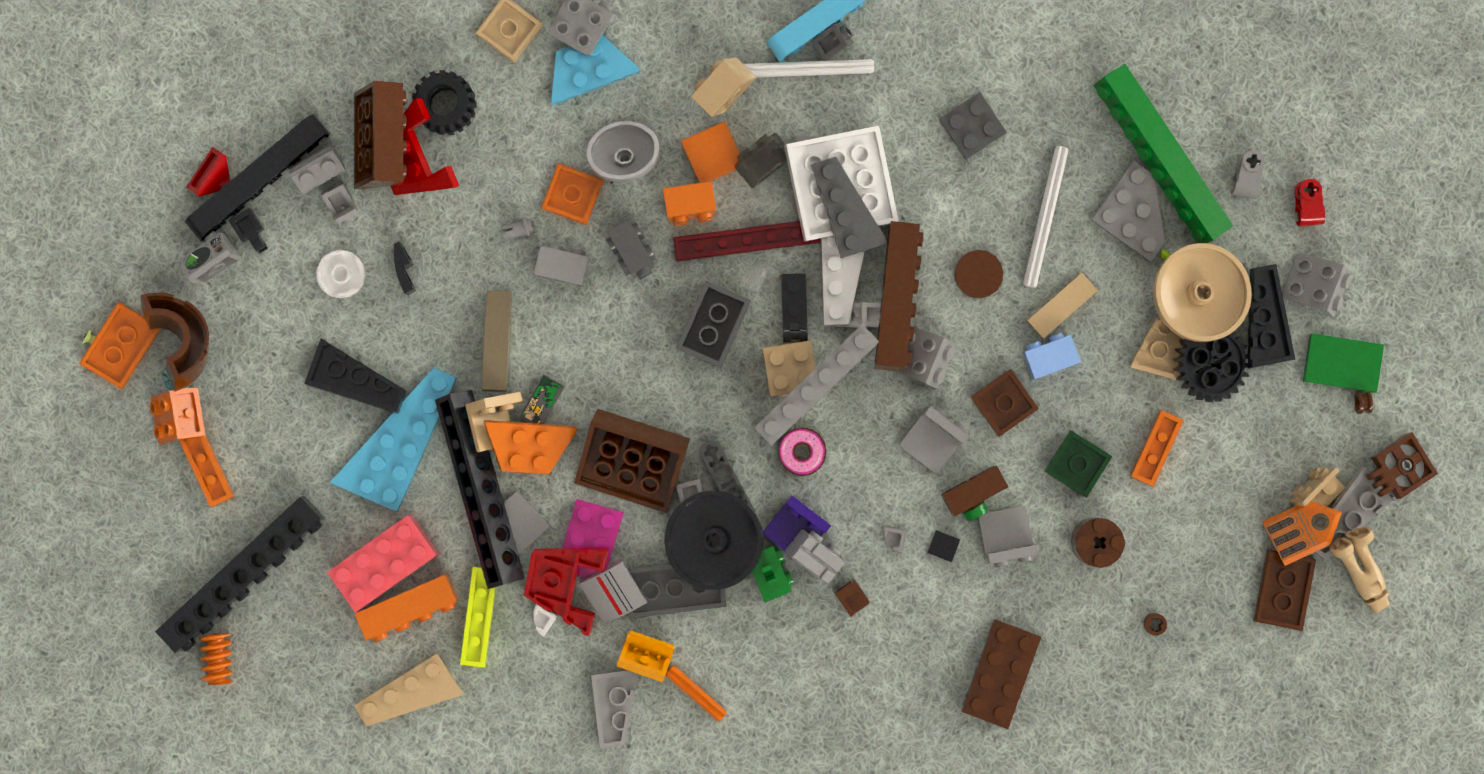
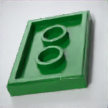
[1303,333,1384,393]

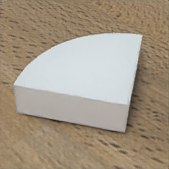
[533,604,558,637]

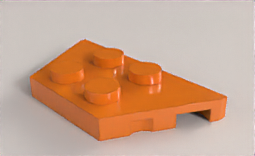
[483,420,577,474]

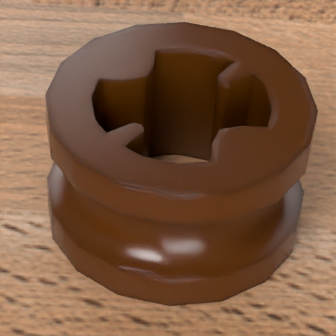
[1354,391,1373,414]
[1143,613,1167,636]

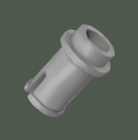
[502,217,535,241]

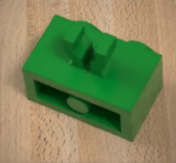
[752,545,794,603]

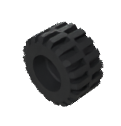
[412,70,477,136]

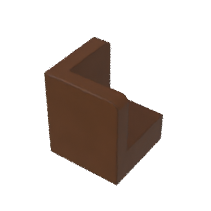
[834,579,870,618]

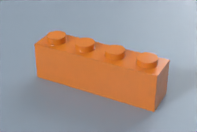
[354,573,459,643]

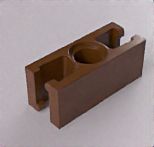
[941,465,1008,516]

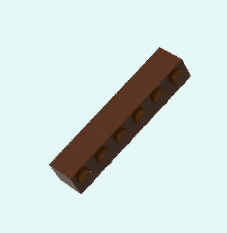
[874,221,924,372]

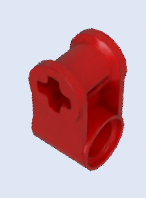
[1294,179,1326,227]

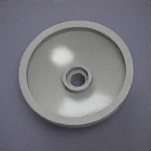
[586,121,660,182]

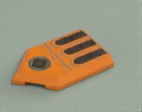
[1262,501,1342,566]

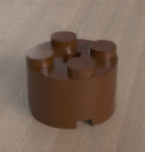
[1071,517,1126,568]

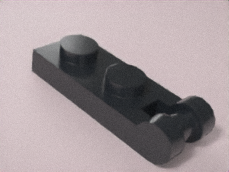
[781,273,808,342]

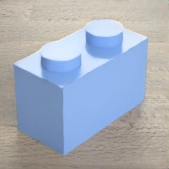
[1022,333,1081,380]

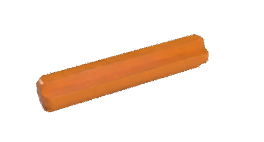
[666,665,726,721]

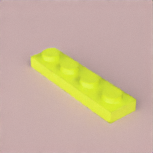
[460,566,496,668]

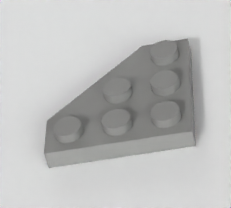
[1091,161,1165,262]

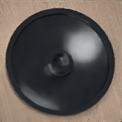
[664,491,763,590]

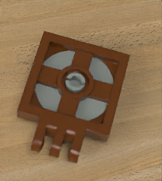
[1366,432,1438,499]

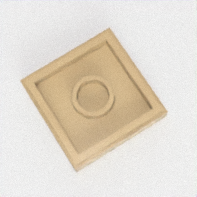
[475,0,543,63]

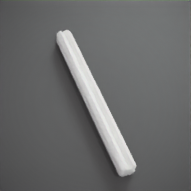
[744,59,874,77]
[1023,146,1069,288]

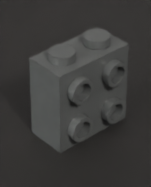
[606,219,656,280]

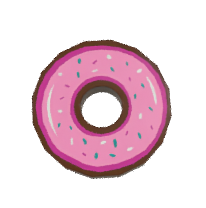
[778,427,827,476]

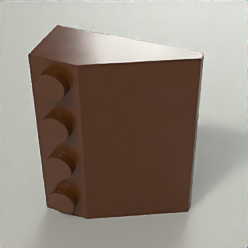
[354,81,407,189]
[574,409,691,513]

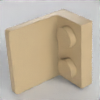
[465,392,523,452]
[1289,467,1345,507]

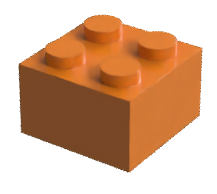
[663,181,717,226]

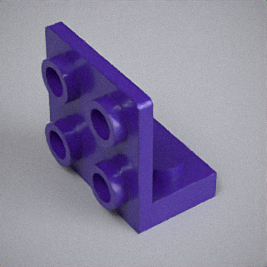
[763,495,831,551]

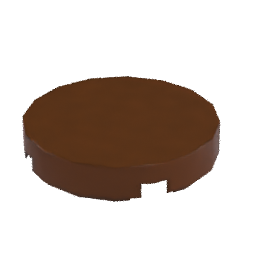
[954,250,1003,299]

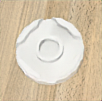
[316,250,366,299]

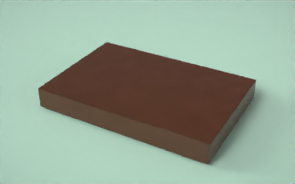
[1253,549,1316,631]

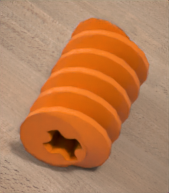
[199,633,233,685]

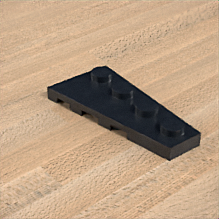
[1248,264,1296,369]
[304,338,406,414]

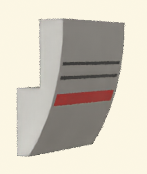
[579,560,647,624]

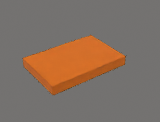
[79,302,161,390]

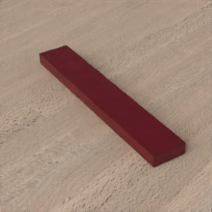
[673,221,821,262]

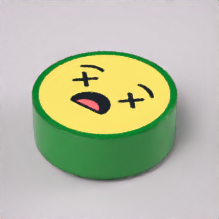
[962,501,988,521]

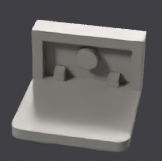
[549,0,617,55]
[1282,253,1352,317]
[893,326,956,390]
[900,406,970,473]
[978,506,1039,567]

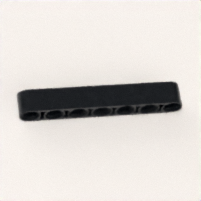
[185,114,330,241]

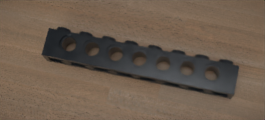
[435,390,525,589]
[155,496,325,653]

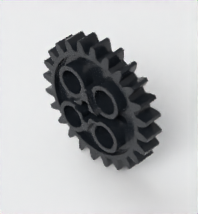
[1173,330,1249,402]

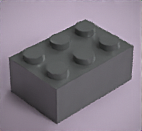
[676,281,751,369]

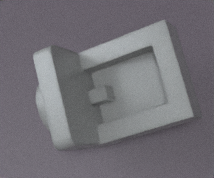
[321,182,358,224]

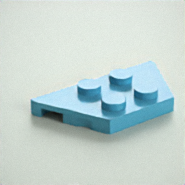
[551,35,640,105]

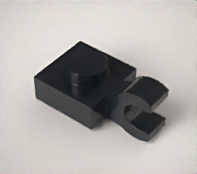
[229,208,268,253]

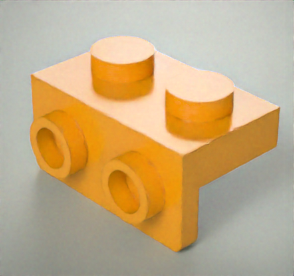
[616,630,675,682]

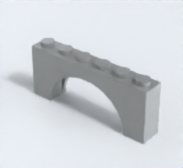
[754,324,879,446]

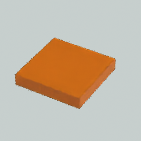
[681,121,745,183]
[541,163,604,226]

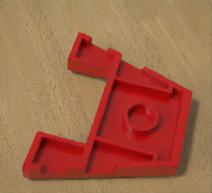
[390,98,460,195]
[523,547,609,636]

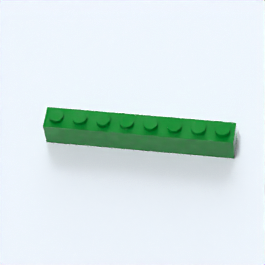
[1093,64,1233,243]

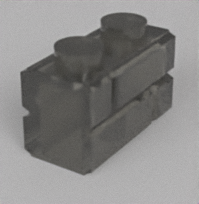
[735,132,787,188]

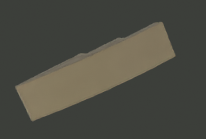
[482,290,512,392]

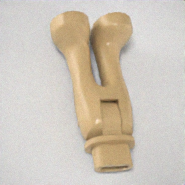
[1330,527,1390,613]

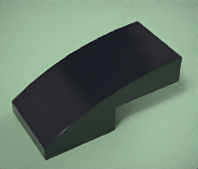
[394,241,417,295]

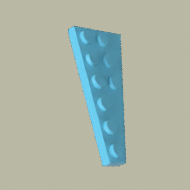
[330,368,457,512]

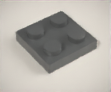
[939,93,1007,160]

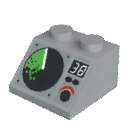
[180,232,242,286]

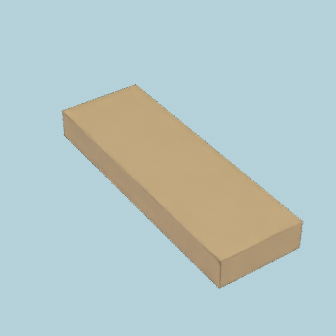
[1027,273,1098,339]

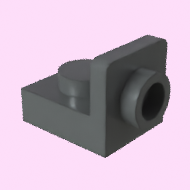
[811,23,854,61]

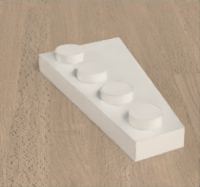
[821,235,865,326]

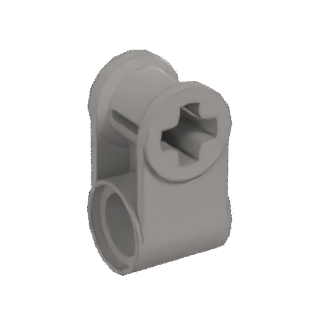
[1231,150,1264,199]

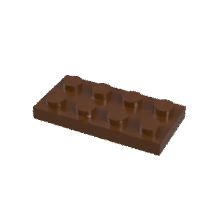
[961,619,1041,729]

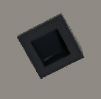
[927,530,960,562]

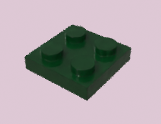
[1044,430,1113,498]

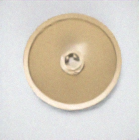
[1153,243,1252,342]

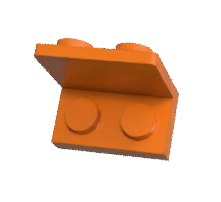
[149,387,206,445]

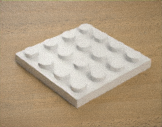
[784,126,899,241]

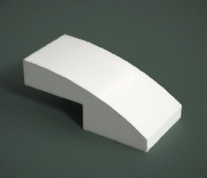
[834,302,881,328]

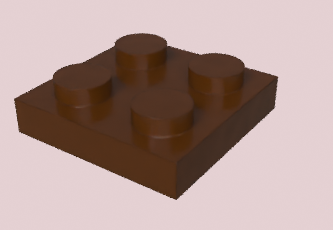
[970,369,1039,437]

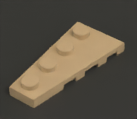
[354,653,463,727]

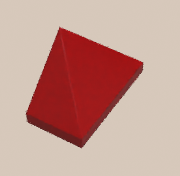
[186,147,230,196]

